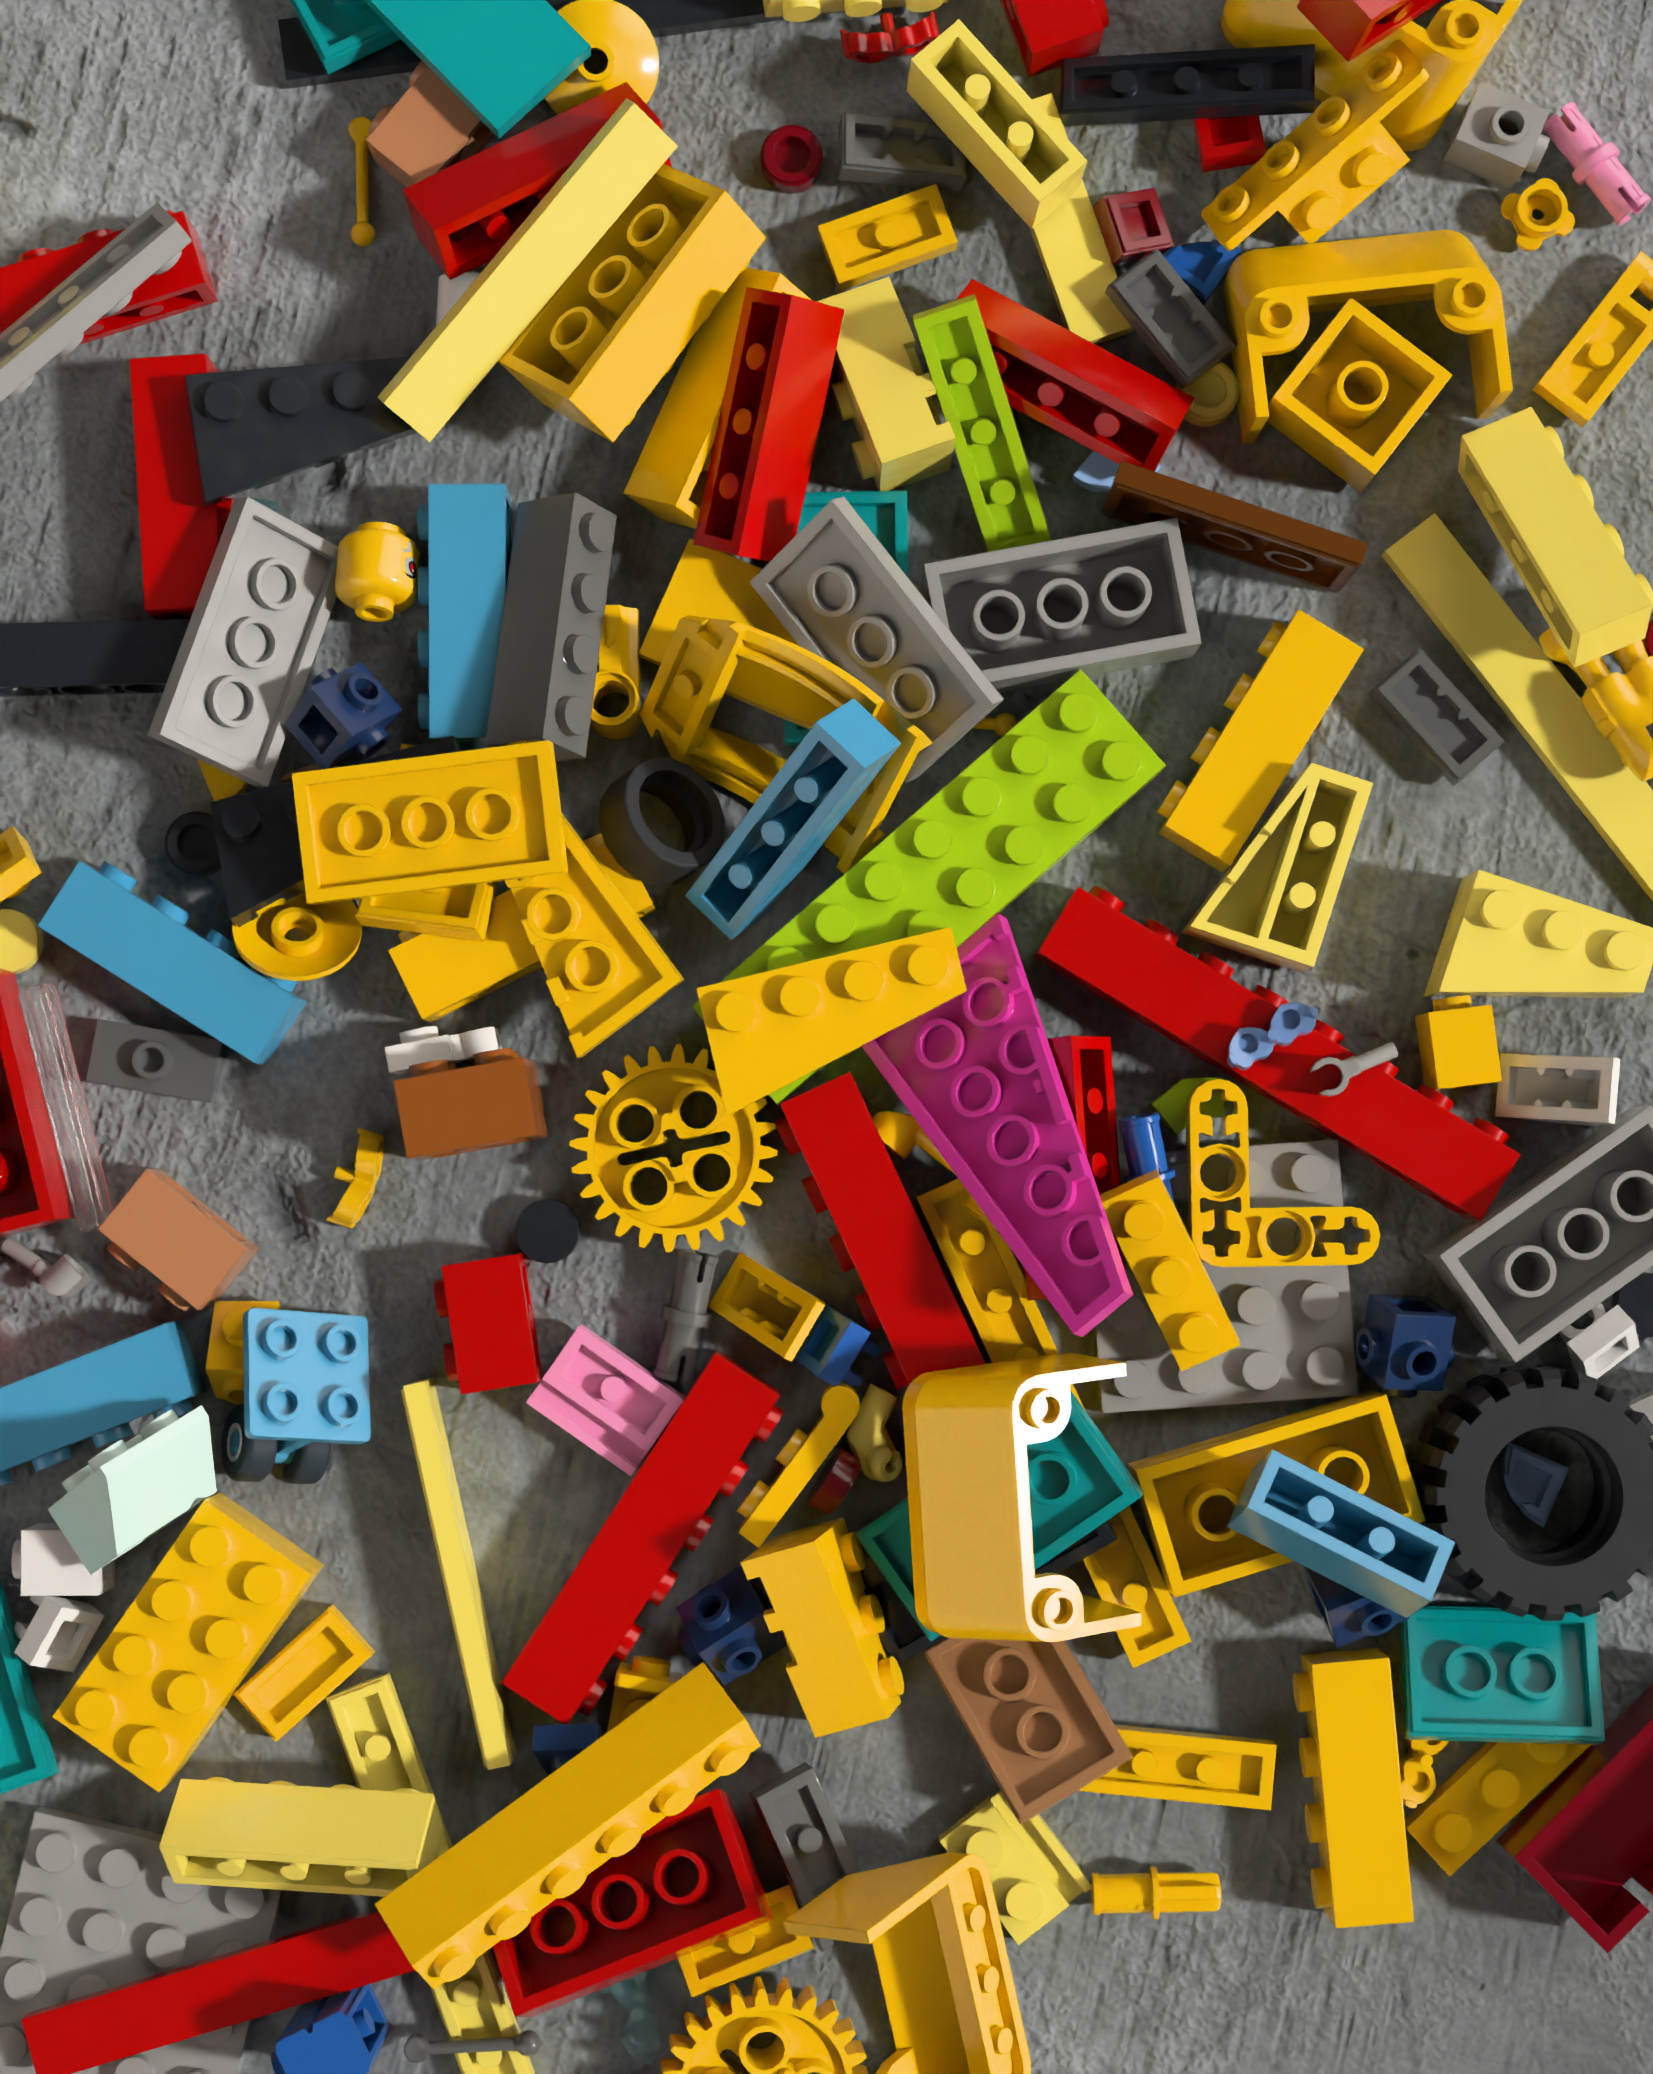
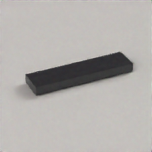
[1060,44,1315,126]

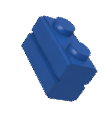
[271,1984,390,2074]

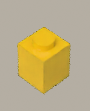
[1415,995,1502,1090]

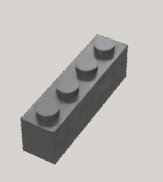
[485,492,617,762]

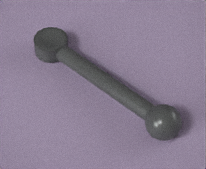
[404,2030,541,2063]

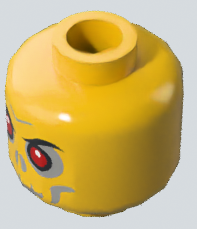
[335,521,420,622]

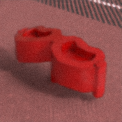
[840,11,939,64]

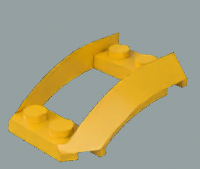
[640,615,933,874]

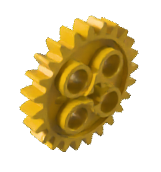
[569,1044,778,1252]
[660,1976,869,2074]

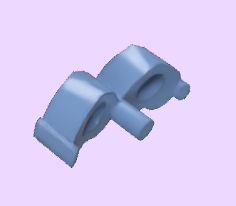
[1226,1002,1319,1070]

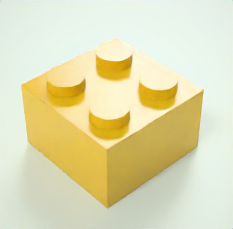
[1267,297,1452,493]

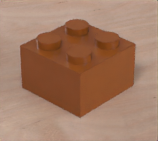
[393,1048,549,1160]

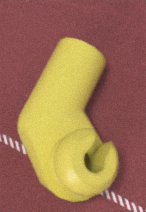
[847,1383,903,1482]

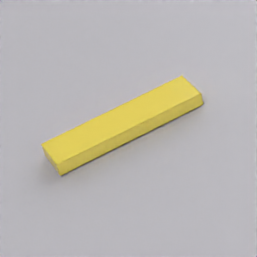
[1029,93,1134,345]

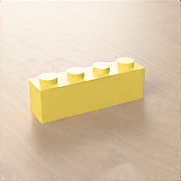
[1458,407,1653,668]
[159,1777,444,1897]

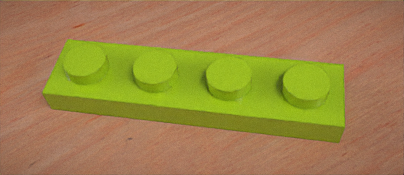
[913,294,1052,552]

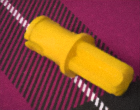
[1091,1866,1222,1920]

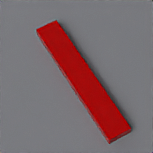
[21,1908,415,2074]

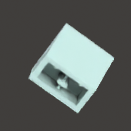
[48,1405,217,1575]

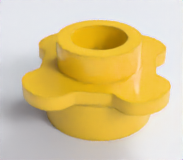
[1500,178,1575,252]

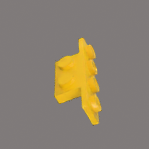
[1201,40,1429,251]

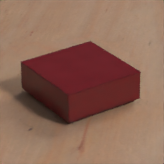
[1092,188,1174,265]

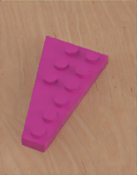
[862,913,1133,1337]

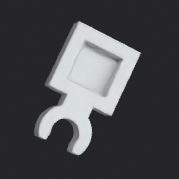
[385,1026,502,1075]

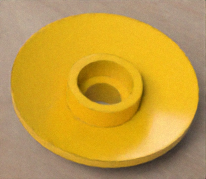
[544,0,659,114]
[232,892,362,981]

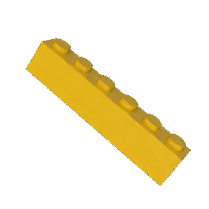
[375,1662,761,1990]

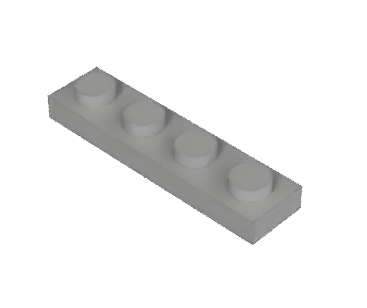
[0,202,192,402]

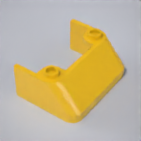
[1221,0,1523,151]
[1224,230,1513,444]
[902,1352,1142,1642]
[783,1852,1031,2074]

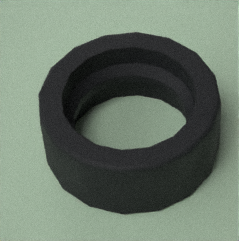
[598,757,725,886]

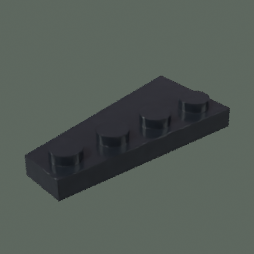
[184,356,418,508]
[210,736,461,927]

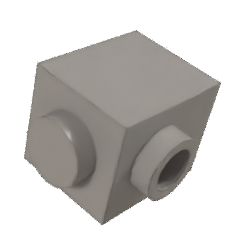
[1442,82,1550,190]

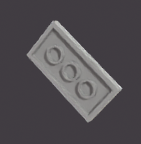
[750,496,1004,783]
[148,497,338,787]

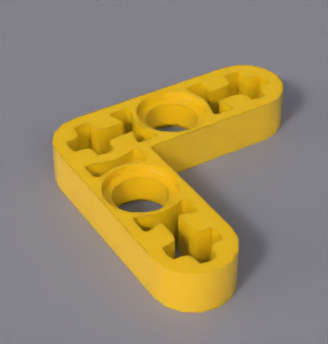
[1186,1079,1380,1267]

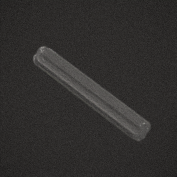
[19,983,113,1231]

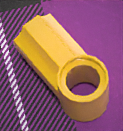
[590,605,643,740]

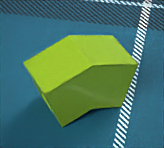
[1148,1077,1225,1136]

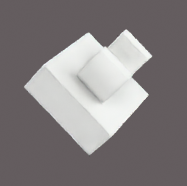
[1559,1303,1640,1379]
[13,1596,105,1672]

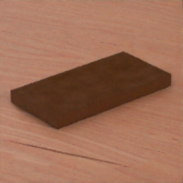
[1102,461,1369,593]

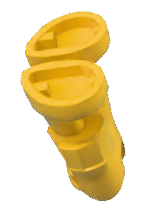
[1538,609,1653,782]

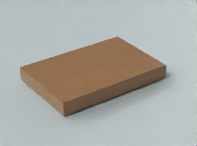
[922,1637,1134,1825]

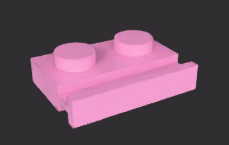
[526,1324,686,1476]

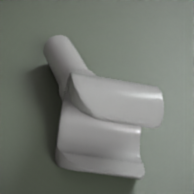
[1310,1042,1398,1096]
[1,1238,91,1298]

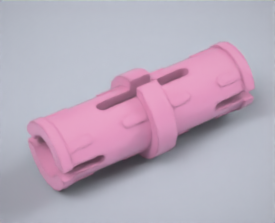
[1542,102,1651,227]

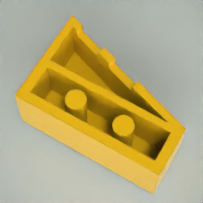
[740,1517,904,1738]

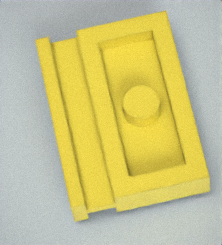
[939,1790,1093,1945]

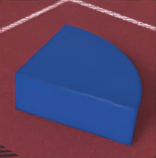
[1163,240,1242,306]

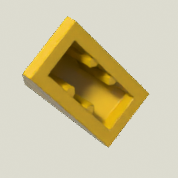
[708,1252,825,1362]

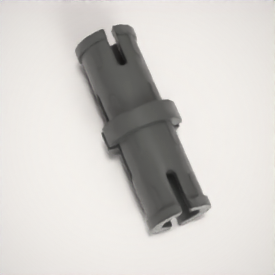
[653,1249,719,1383]

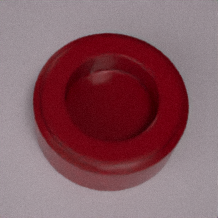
[760,125,823,194]
[806,1448,861,1515]

